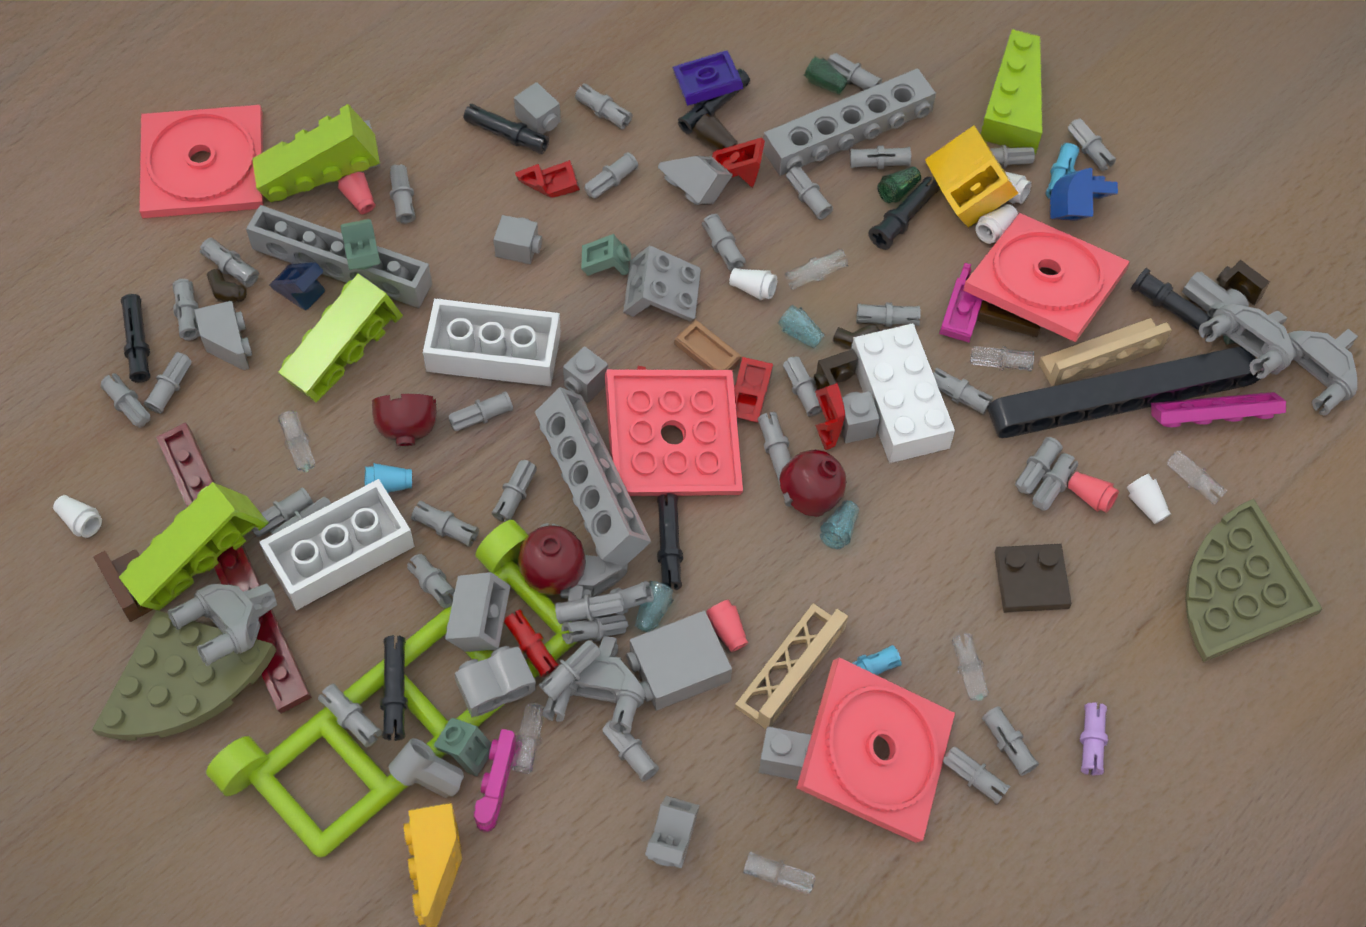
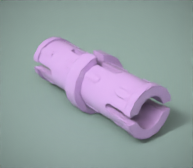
[1080,703,1108,775]

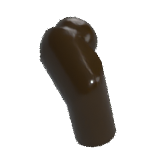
[207,269,247,303]
[833,324,880,349]

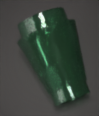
[803,56,849,95]
[877,166,922,203]

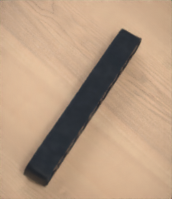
[987,346,1262,438]

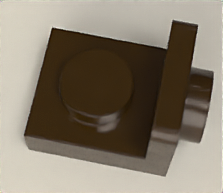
[1216,260,1270,305]
[814,349,858,389]

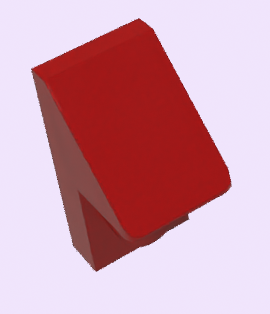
[712,137,765,187]

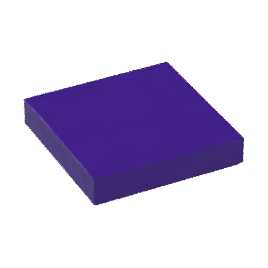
[673,50,743,106]

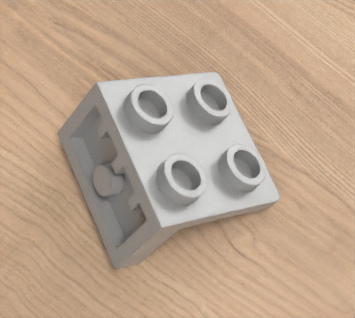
[623,245,701,321]

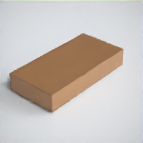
[675,320,742,370]

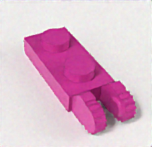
[939,263,983,343]
[473,729,517,832]

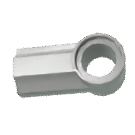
[1182,271,1249,317]
[389,738,464,798]

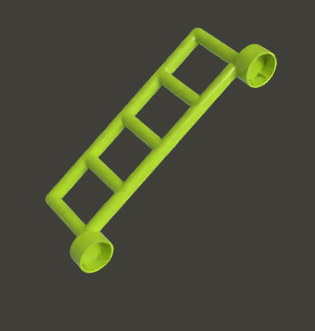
[206,520,577,857]

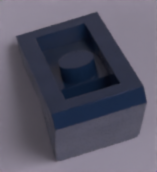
[269,262,325,310]

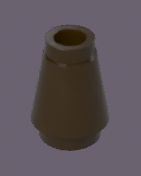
[693,113,738,150]

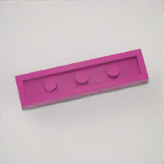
[1151,392,1286,427]

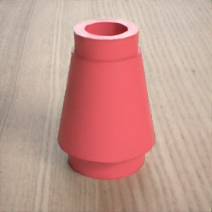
[337,172,376,214]
[1067,471,1119,513]
[706,600,748,653]

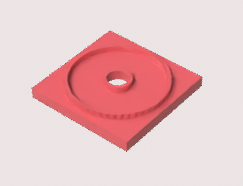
[140,105,264,218]
[963,213,1130,342]
[605,369,743,496]
[797,657,955,843]

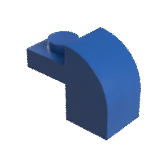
[1050,168,1118,221]

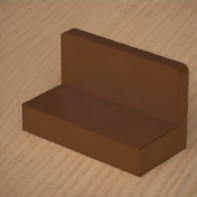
[93,550,154,622]

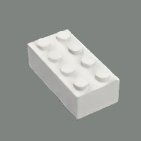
[423,298,561,386]
[851,324,955,463]
[259,479,414,611]

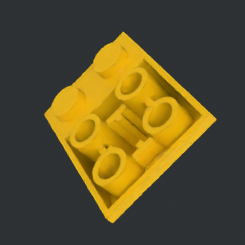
[925,125,1019,228]
[403,803,462,927]

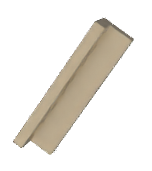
[1039,318,1172,387]
[735,603,848,729]

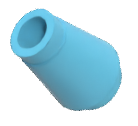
[365,463,412,493]

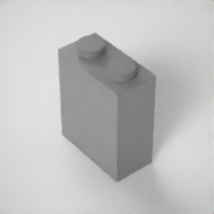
[626,611,732,711]

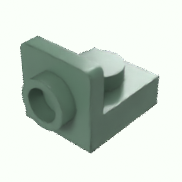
[581,234,631,276]
[434,718,492,776]

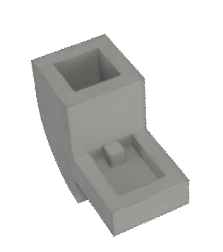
[645,796,700,868]

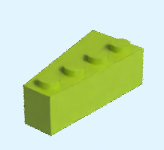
[980,29,1042,154]
[252,104,380,203]
[278,274,403,403]
[119,482,269,611]

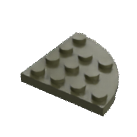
[1185,498,1323,662]
[92,610,277,741]

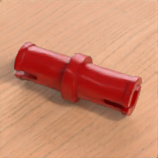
[504,609,559,678]

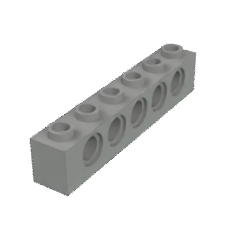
[763,68,936,176]
[246,205,432,308]
[535,387,651,566]

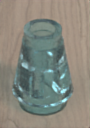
[778,305,825,349]
[820,500,860,549]
[635,581,674,632]

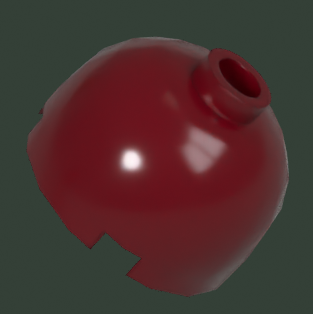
[372,393,437,446]
[779,449,847,517]
[518,525,586,595]

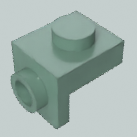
[340,219,380,270]

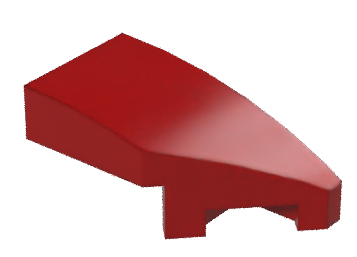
[515,160,580,198]
[815,383,845,450]

